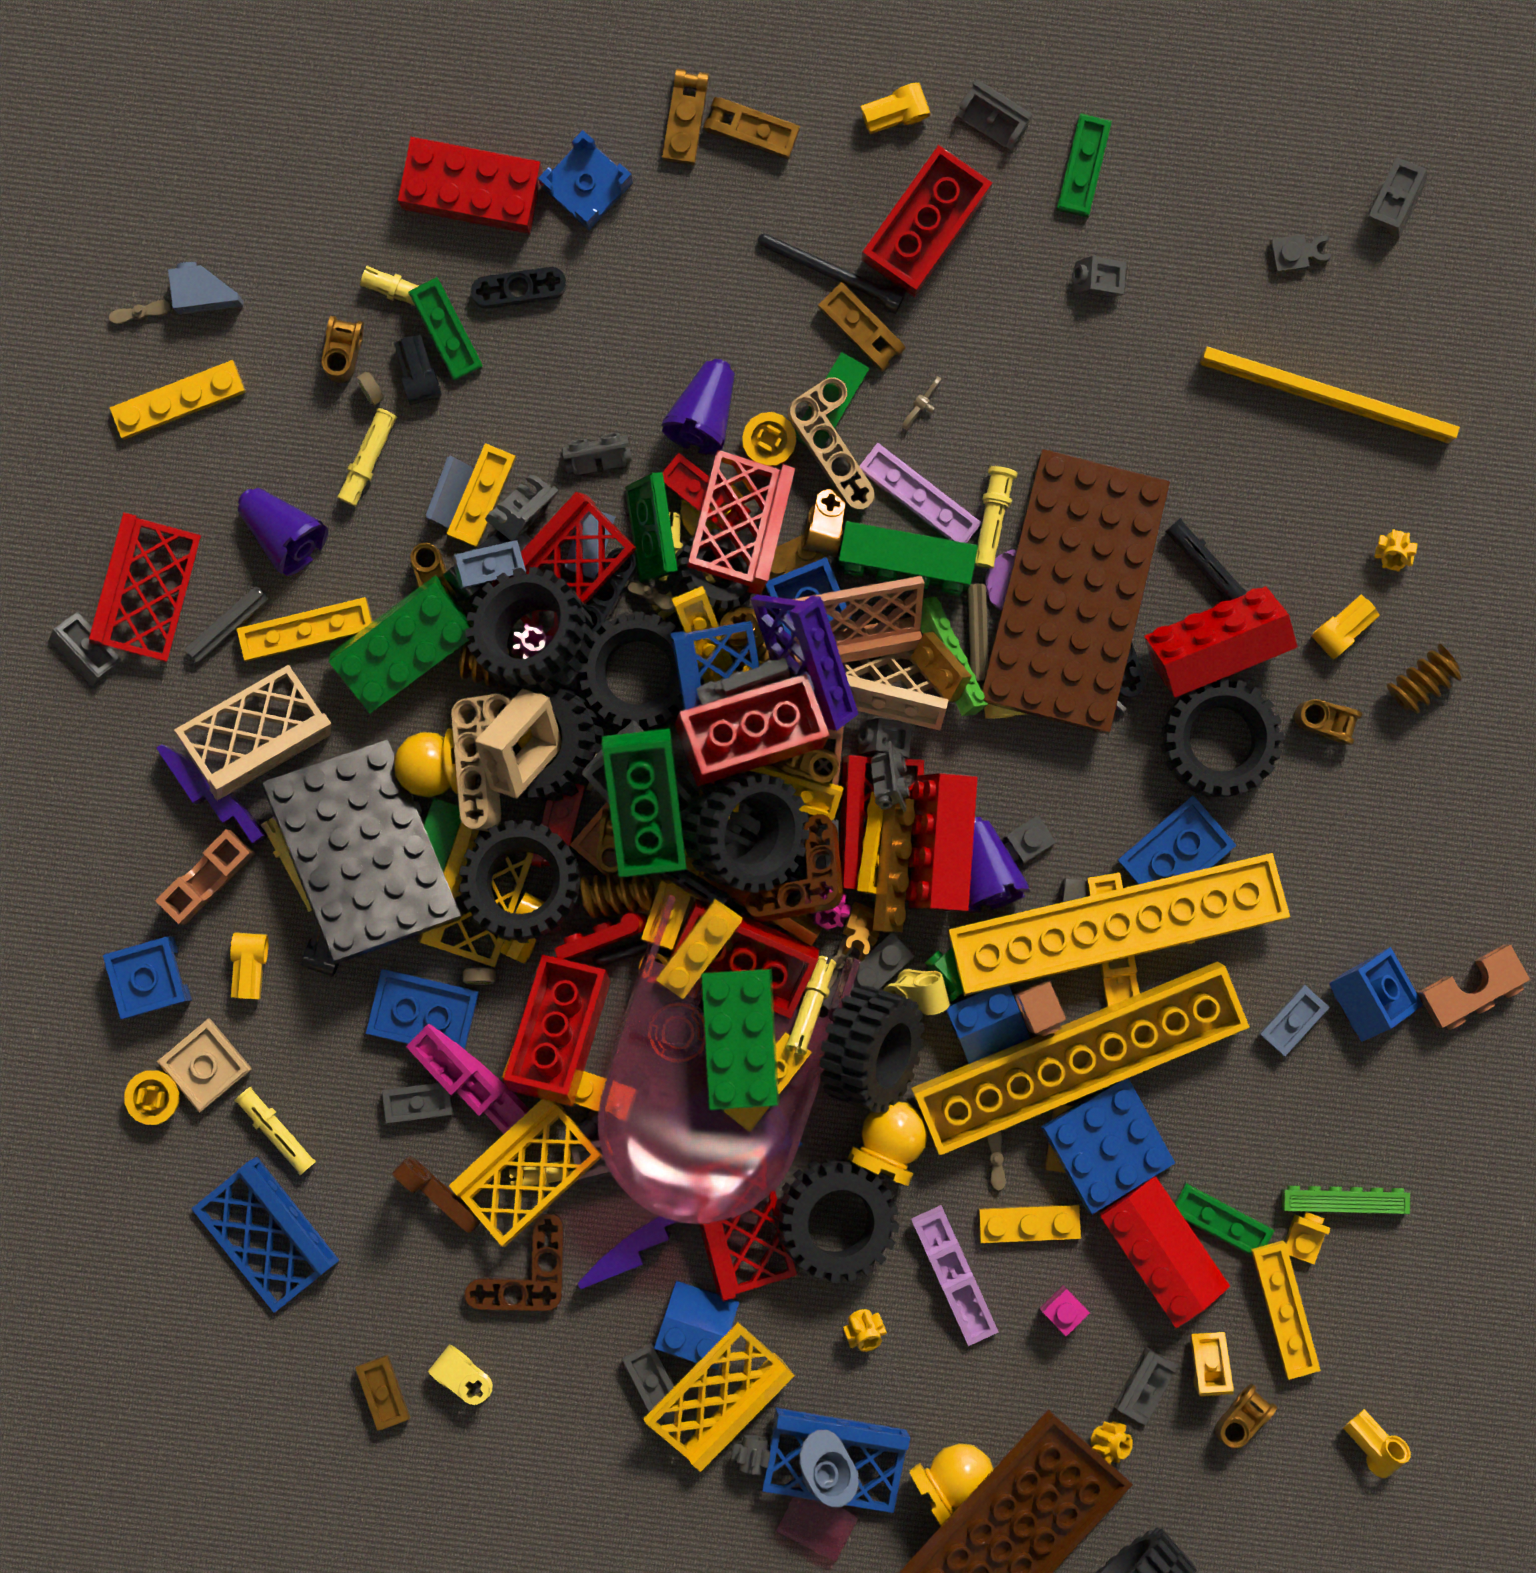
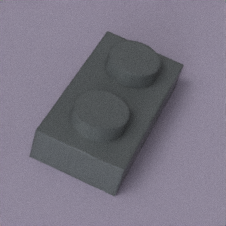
[382,1083,453,1123]

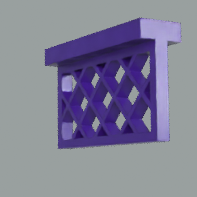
[750,594,859,731]

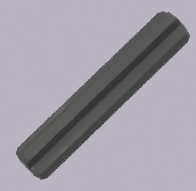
[185,586,268,663]

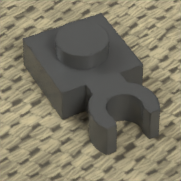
[1270,234,1331,274]

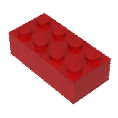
[398,136,543,234]
[861,145,993,298]
[1144,586,1298,698]
[675,674,830,786]
[906,773,978,911]
[669,899,819,1019]
[503,954,611,1106]

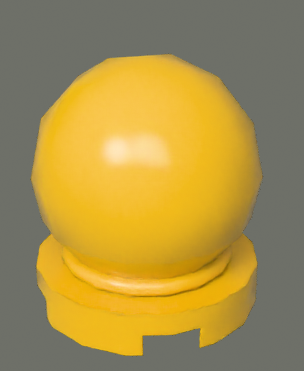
[394,728,476,797]
[847,1101,928,1186]
[909,1443,993,1526]

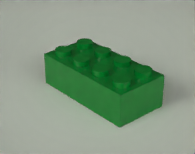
[838,521,978,596]
[328,575,473,713]
[602,729,686,877]
[702,969,780,1110]

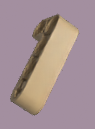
[788,378,874,509]
[451,694,513,831]

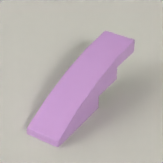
[911,1205,998,1346]

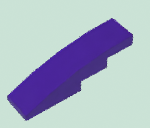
[156,744,268,844]
[578,1200,696,1289]

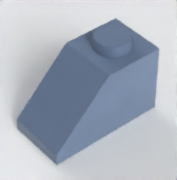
[168,262,244,315]

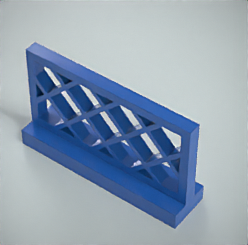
[670,621,759,711]
[191,1157,339,1313]
[762,1408,910,1513]

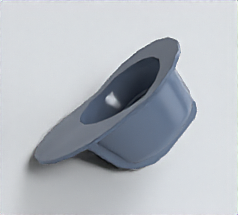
[800,1430,859,1507]

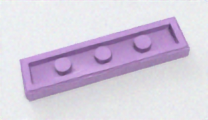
[859,443,982,543]

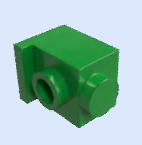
[925,947,963,1003]

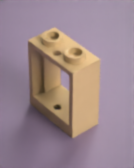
[475,689,562,799]

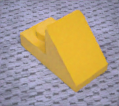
[1191,1332,1234,1396]

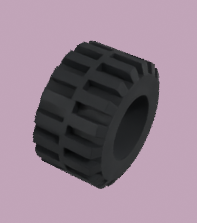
[667,529,753,620]

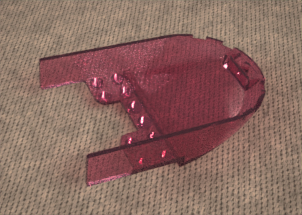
[598,894,861,1224]

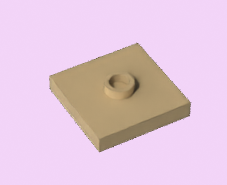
[157,1018,252,1113]

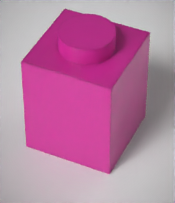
[1040,1285,1090,1336]

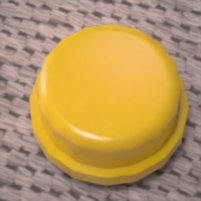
[742,412,796,466]
[124,1070,179,1125]

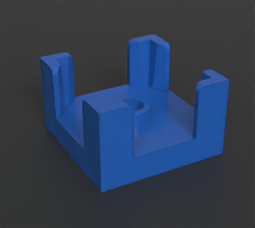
[538,130,633,230]
[103,936,192,1019]

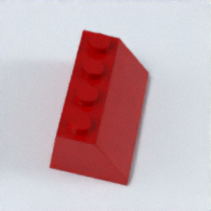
[1100,1176,1230,1328]

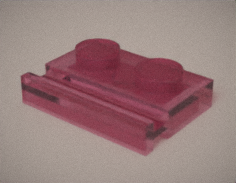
[776,1486,858,1562]

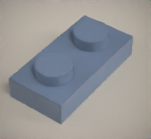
[452,540,526,589]
[1259,985,1330,1057]

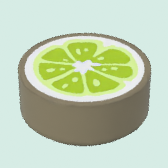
[356,371,384,406]
[463,968,496,985]

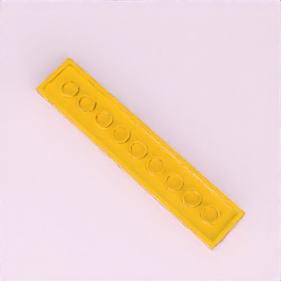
[948,853,1290,996]

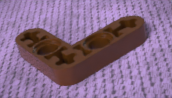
[745,814,843,922]
[392,1156,481,1234]
[465,1212,564,1311]

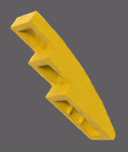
[1087,873,1140,1007]

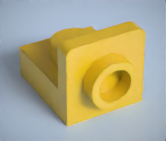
[1285,1212,1331,1265]

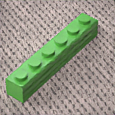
[920,597,988,717]
[1282,1185,1410,1214]

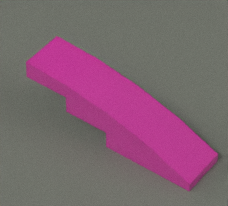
[406,1024,530,1134]

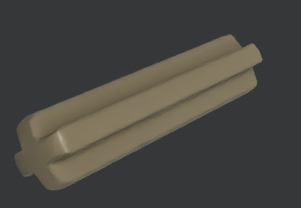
[968,584,988,682]

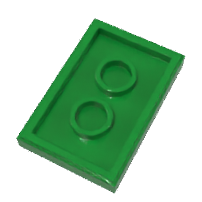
[625,472,678,583]

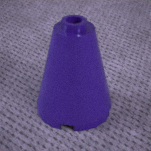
[661,359,735,455]
[238,488,328,576]
[968,817,1030,913]

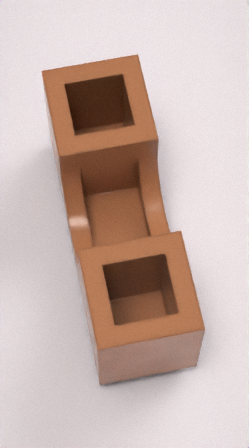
[155,829,255,925]
[1417,945,1530,1030]
[1013,981,1066,1036]

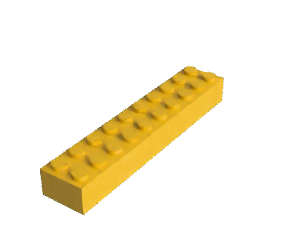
[911,961,1250,1155]

